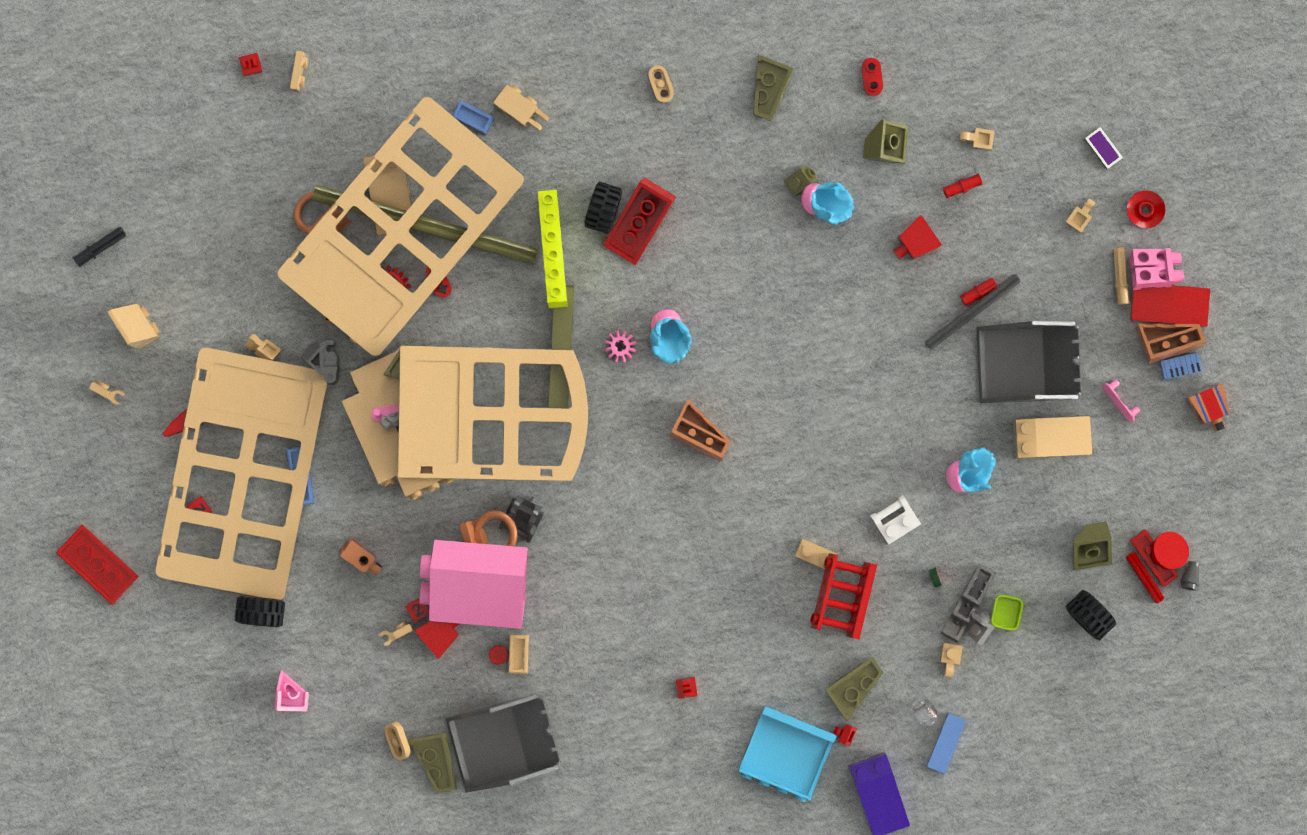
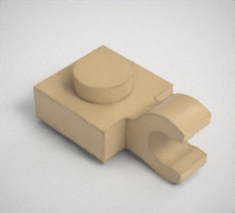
[959,128,994,150]
[1065,198,1095,233]
[245,334,282,361]
[89,381,125,405]
[379,622,414,646]
[940,643,963,677]

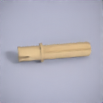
[1113,247,1130,305]

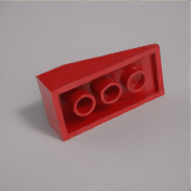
[603,177,677,265]

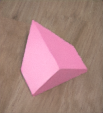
[274,671,309,711]

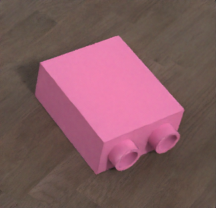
[420,540,528,629]

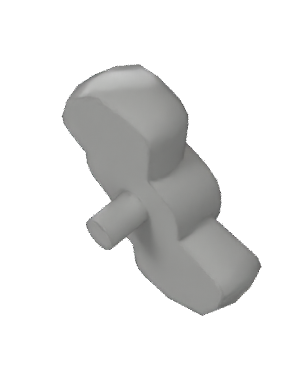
[381,412,399,430]

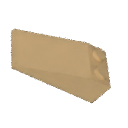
[364,156,413,236]
[108,304,160,349]
[1013,416,1092,459]

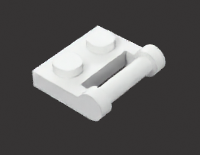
[870,495,921,545]

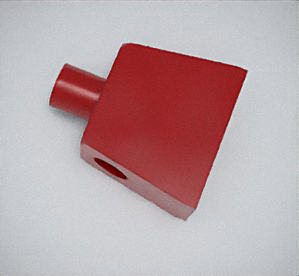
[893,215,942,260]
[415,621,460,659]

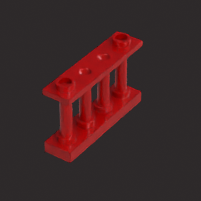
[810,553,877,639]

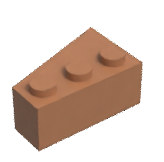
[1136,324,1206,364]
[669,399,731,462]

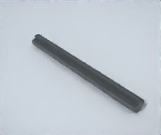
[925,274,1020,349]

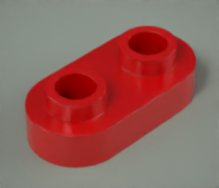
[861,58,883,97]

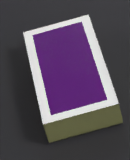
[1084,127,1123,169]

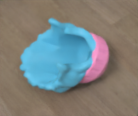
[801,182,854,225]
[650,309,692,364]
[946,447,996,493]

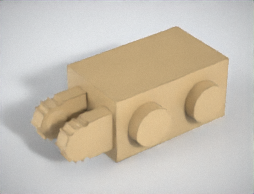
[494,85,549,131]

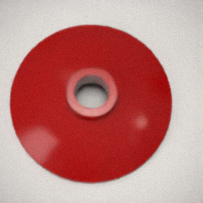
[1127,190,1166,228]

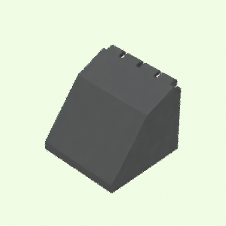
[976,321,1082,403]
[446,694,561,793]

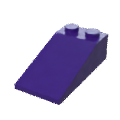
[848,753,910,835]

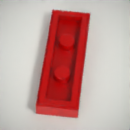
[1129,529,1179,587]

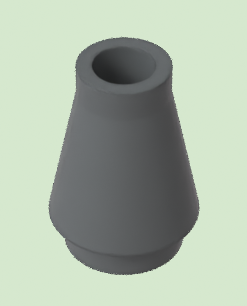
[1180,561,1200,591]

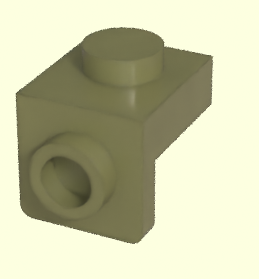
[784,166,818,197]

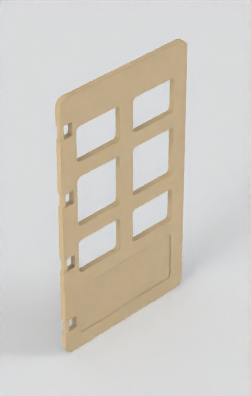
[278,97,524,356]
[155,347,327,600]

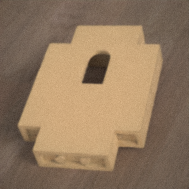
[342,350,457,500]

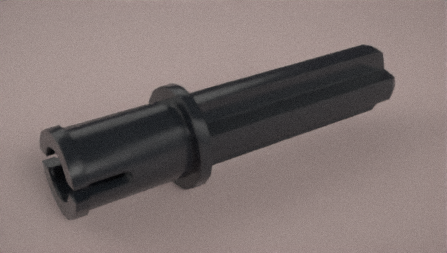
[73,227,126,267]

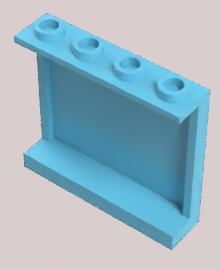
[739,706,836,802]

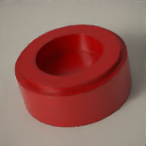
[489,645,508,665]

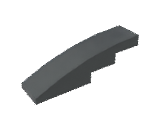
[940,564,996,643]

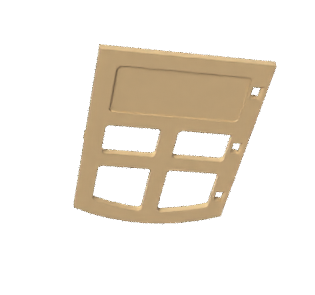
[398,346,588,481]

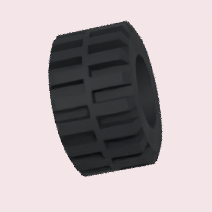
[584,181,622,234]
[1066,590,1116,640]
[234,596,285,627]

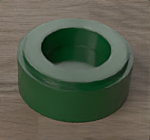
[929,567,942,587]

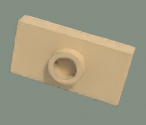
[508,634,529,674]

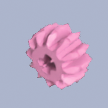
[605,330,637,363]

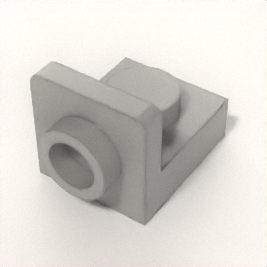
[966,612,995,646]

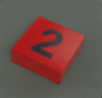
[186,496,213,513]
[405,597,429,623]

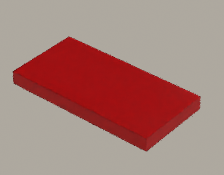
[1130,285,1210,327]
[56,524,139,605]

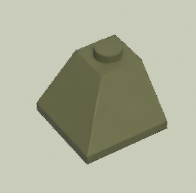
[863,120,908,164]
[1073,521,1112,570]

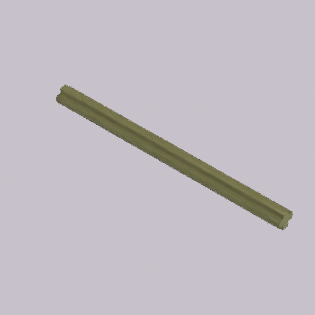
[312,185,538,265]

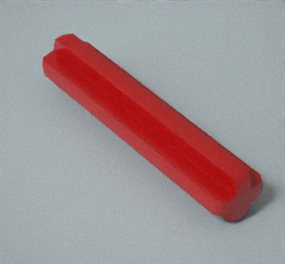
[1126,552,1164,603]

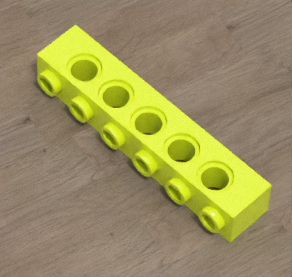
[538,190,568,308]

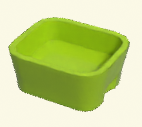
[991,595,1023,631]

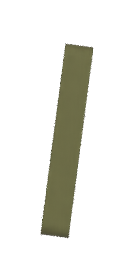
[548,285,574,409]

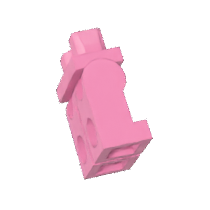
[1129,248,1184,290]

